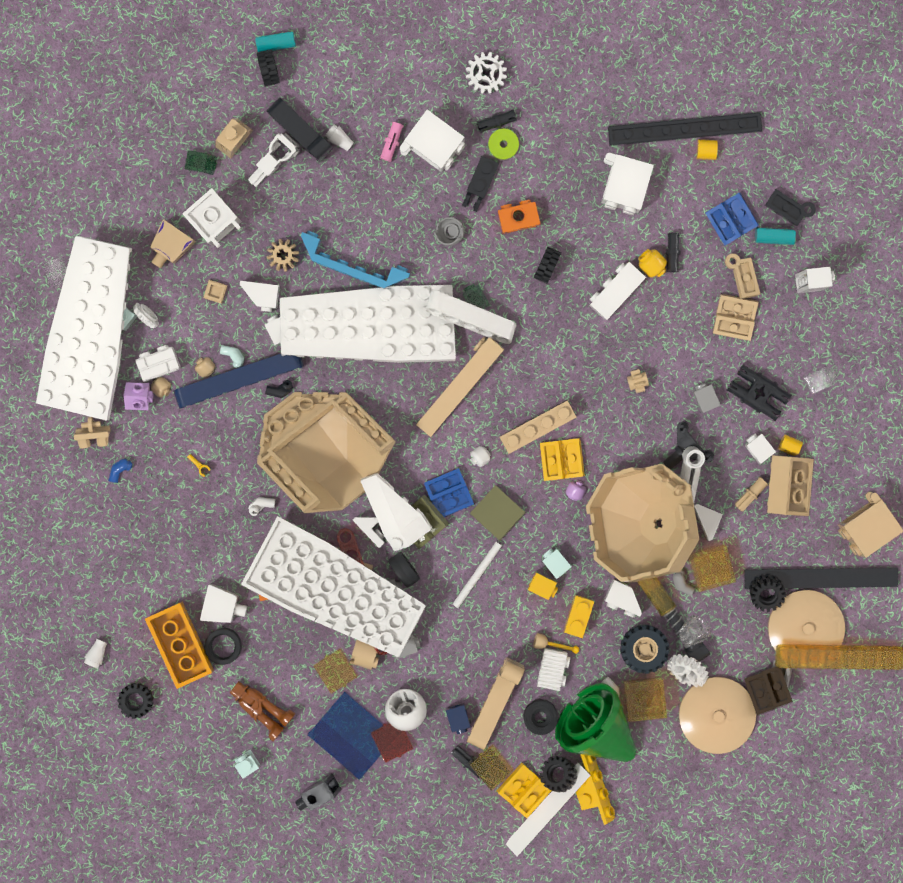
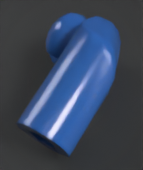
[108,459,132,483]

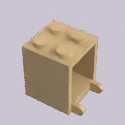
[837,492,903,558]

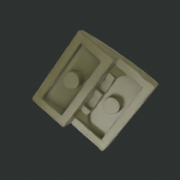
[470,485,526,541]
[411,495,449,549]

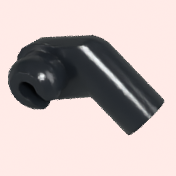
[265,380,293,398]

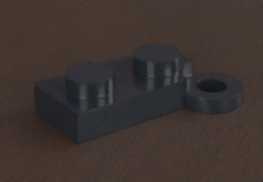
[764,189,816,226]

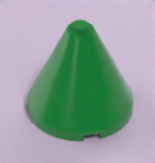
[555,683,636,762]

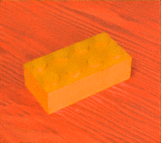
[145,601,214,689]

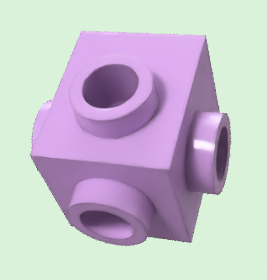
[124,382,153,410]

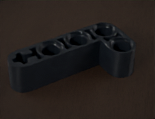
[266,97,333,163]

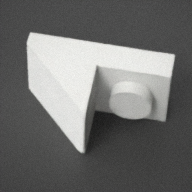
[353,517,385,548]

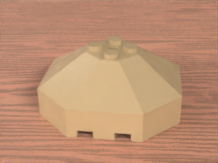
[586,464,700,582]

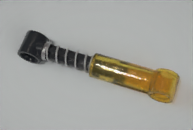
[637,577,710,662]

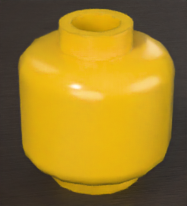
[638,249,667,278]

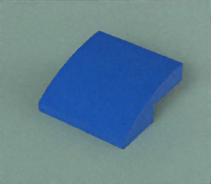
[705,192,759,246]
[424,468,474,517]

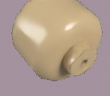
[195,357,215,378]
[151,377,171,398]

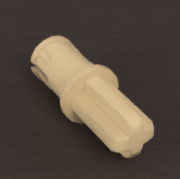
[735,477,768,511]

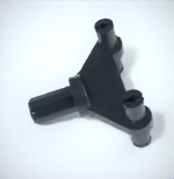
[663,421,714,470]

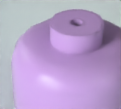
[566,480,587,501]

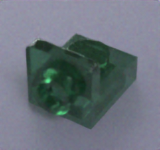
[184,150,217,175]
[462,283,490,309]

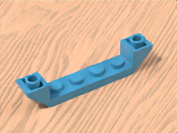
[301,231,410,288]

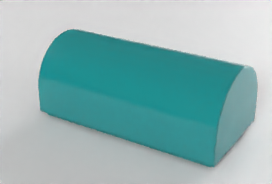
[255,32,296,52]
[755,227,796,245]

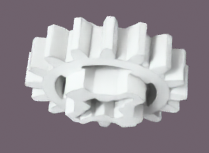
[466,52,507,95]
[667,654,709,687]

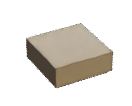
[203,280,227,304]

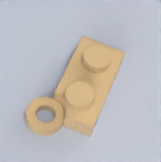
[725,254,760,299]

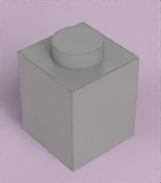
[692,383,721,413]

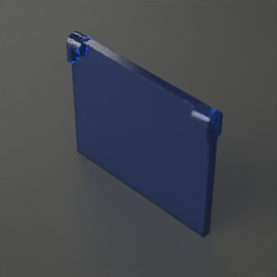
[307,692,396,780]

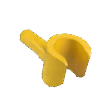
[187,454,210,477]

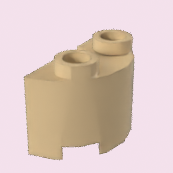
[350,640,380,670]

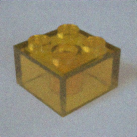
[688,544,736,592]
[623,677,667,722]

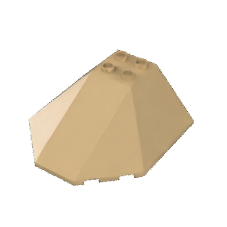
[257,392,395,513]

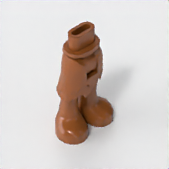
[230,681,296,742]

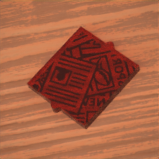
[371,723,414,763]

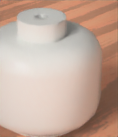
[470,446,491,467]

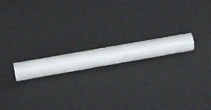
[453,542,502,608]

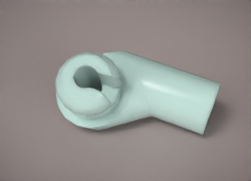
[220,345,244,368]

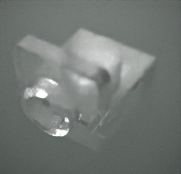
[804,365,837,395]

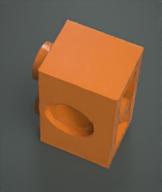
[498,200,540,234]

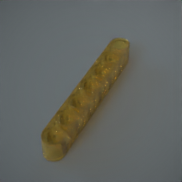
[775,644,903,670]

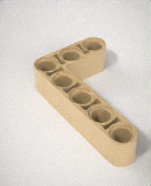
[466,657,525,750]

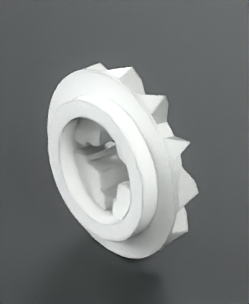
[133,303,159,328]

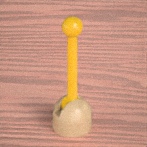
[533,633,579,654]

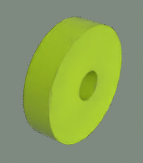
[488,129,519,160]

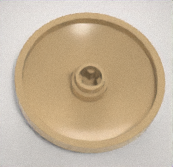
[768,590,845,667]
[679,677,756,754]

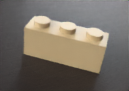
[767,455,814,516]

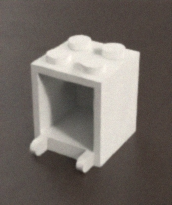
[400,110,465,172]
[601,153,654,215]
[183,188,242,248]

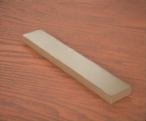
[416,337,504,437]

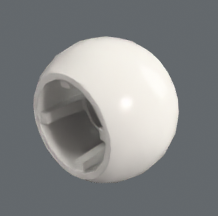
[385,689,427,731]

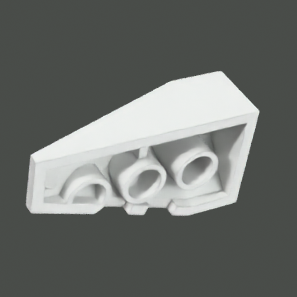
[361,473,432,551]

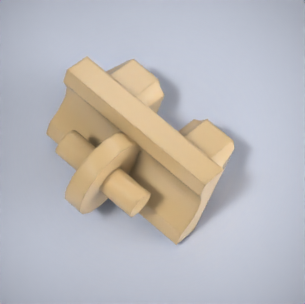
[74,417,111,449]

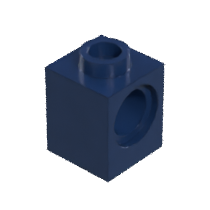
[445,703,470,734]

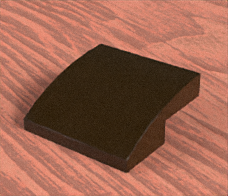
[744,665,793,716]

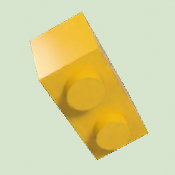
[563,594,594,638]

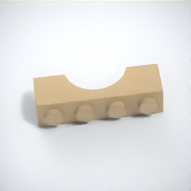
[499,400,577,454]

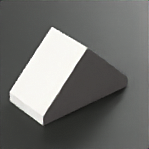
[694,504,723,541]

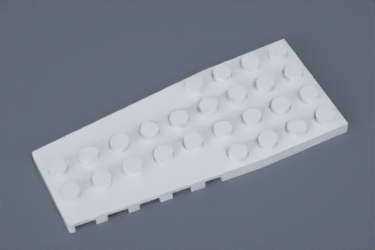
[36,236,132,421]
[280,285,456,363]
[241,516,426,657]

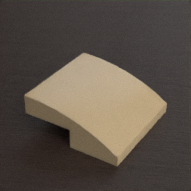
[713,293,759,341]

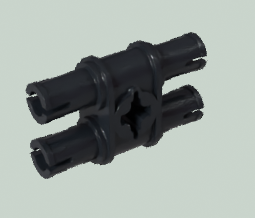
[726,364,792,421]

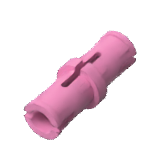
[380,122,404,162]

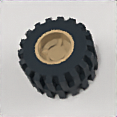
[620,624,670,674]

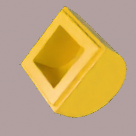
[696,139,718,160]
[778,434,803,456]

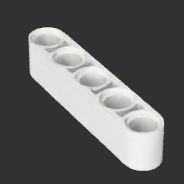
[425,291,516,344]

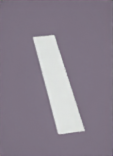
[506,763,590,856]

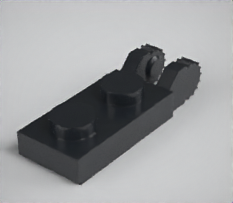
[462,156,499,212]

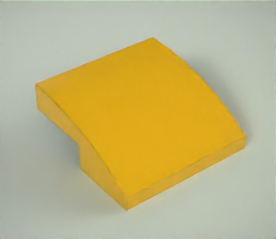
[540,438,585,481]
[496,762,552,818]

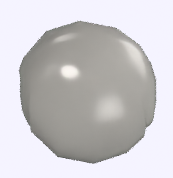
[434,217,464,246]

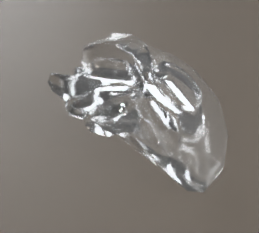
[679,614,711,645]

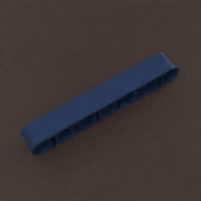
[173,354,304,409]

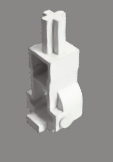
[248,133,300,187]

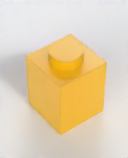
[527,572,558,600]

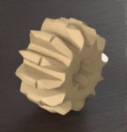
[267,239,299,272]

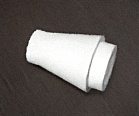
[325,124,354,151]
[84,639,107,669]

